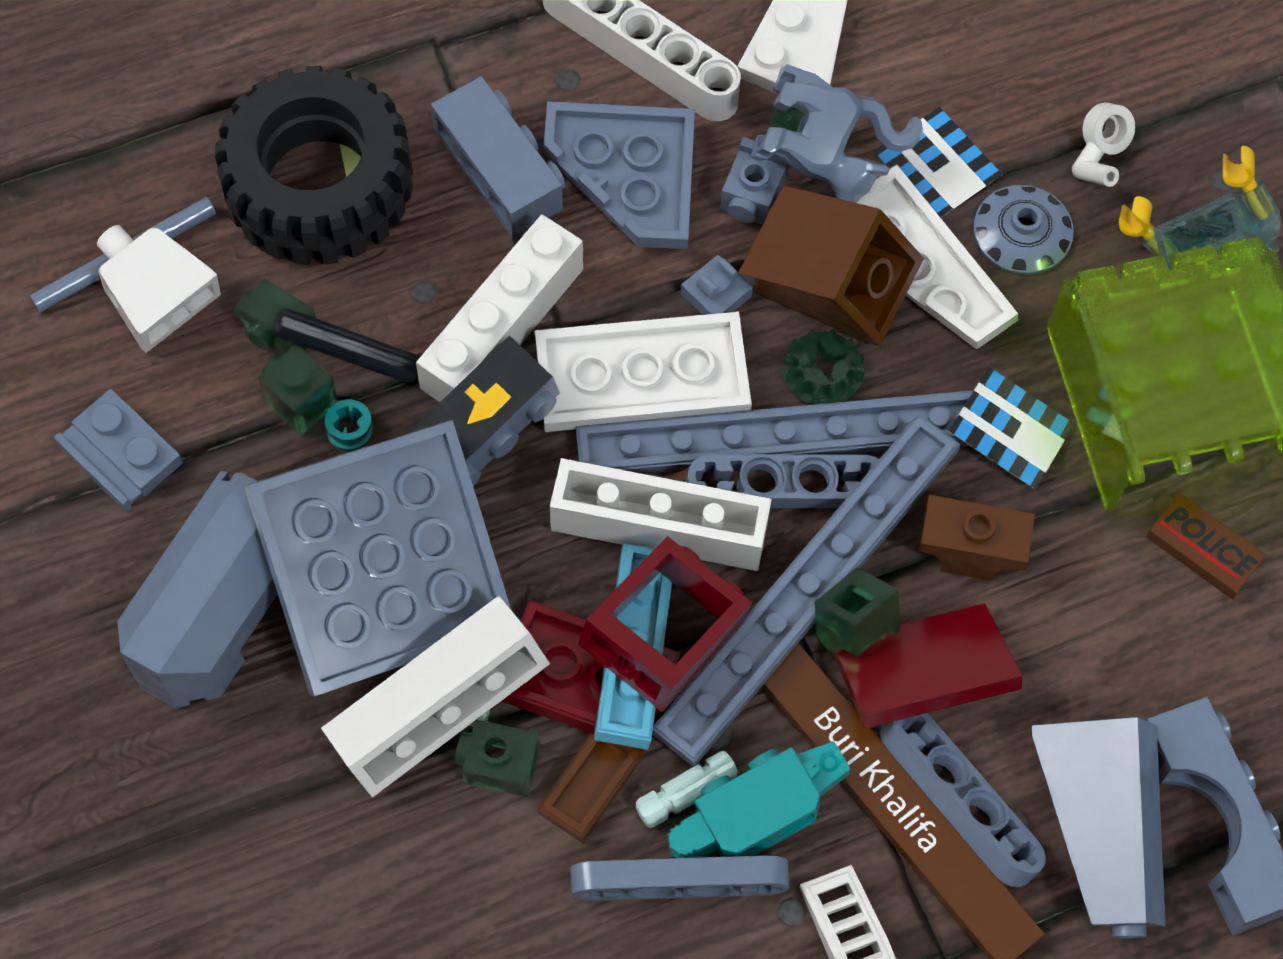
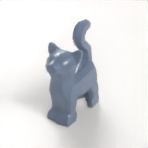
[750,64,923,203]

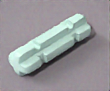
[636,751,738,828]

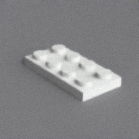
[535,312,752,432]

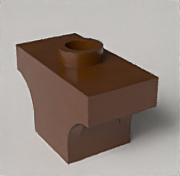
[919,495,1035,581]

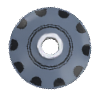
[973,185,1074,276]

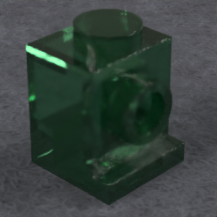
[234,278,316,370]
[814,567,900,657]
[455,719,541,798]

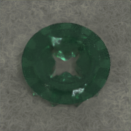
[782,328,864,405]

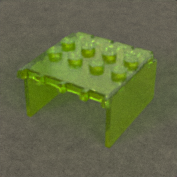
[1047,236,1283,510]

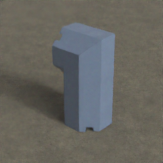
[117,471,278,708]

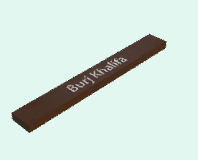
[745,599,1045,959]

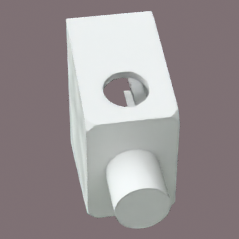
[97,225,221,353]

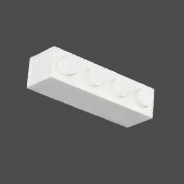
[416,214,583,402]
[550,458,771,571]
[321,596,550,798]

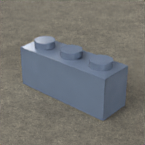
[431,76,565,238]

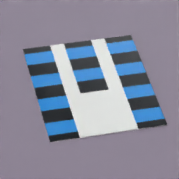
[873,107,1003,218]
[949,367,1074,489]

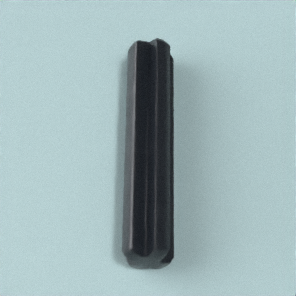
[272,308,420,383]

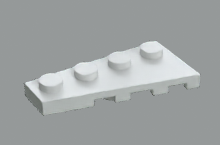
[857,165,1018,349]

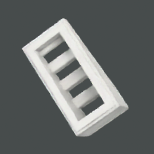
[799,865,896,959]

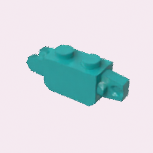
[667,741,850,858]

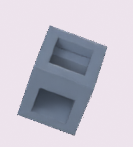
[720,137,789,225]

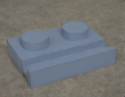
[53,388,183,513]

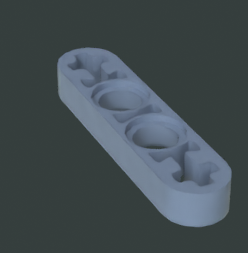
[685,454,879,508]
[880,713,1046,887]
[570,856,790,901]

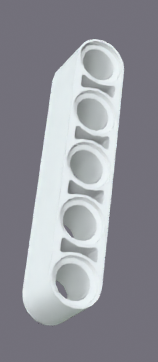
[542,0,741,121]

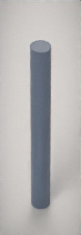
[29,197,216,313]

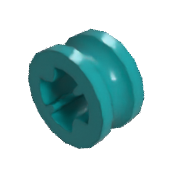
[325,399,373,452]

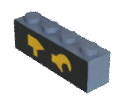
[407,335,560,486]

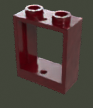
[578,536,752,712]

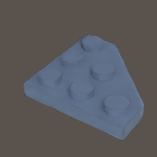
[544,101,695,249]

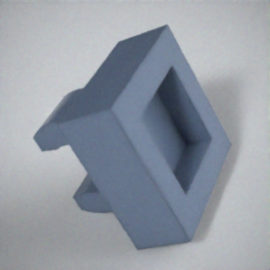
[681,255,753,315]

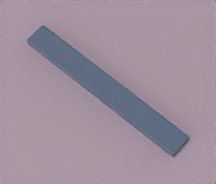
[576,390,974,475]
[652,414,960,767]

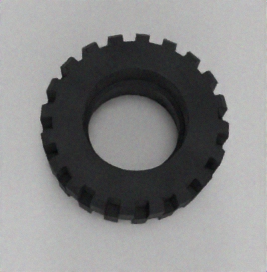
[215,66,413,265]

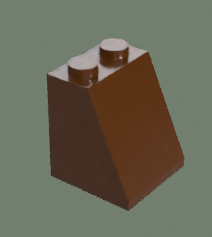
[738,185,924,346]

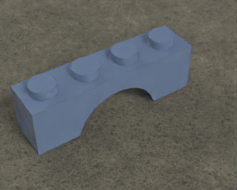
[1147,697,1283,936]

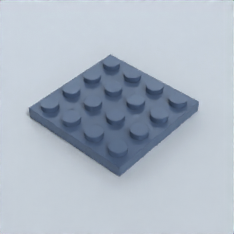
[244,420,511,696]

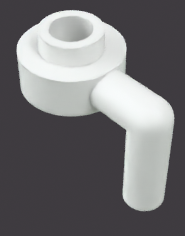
[1072,103,1135,187]

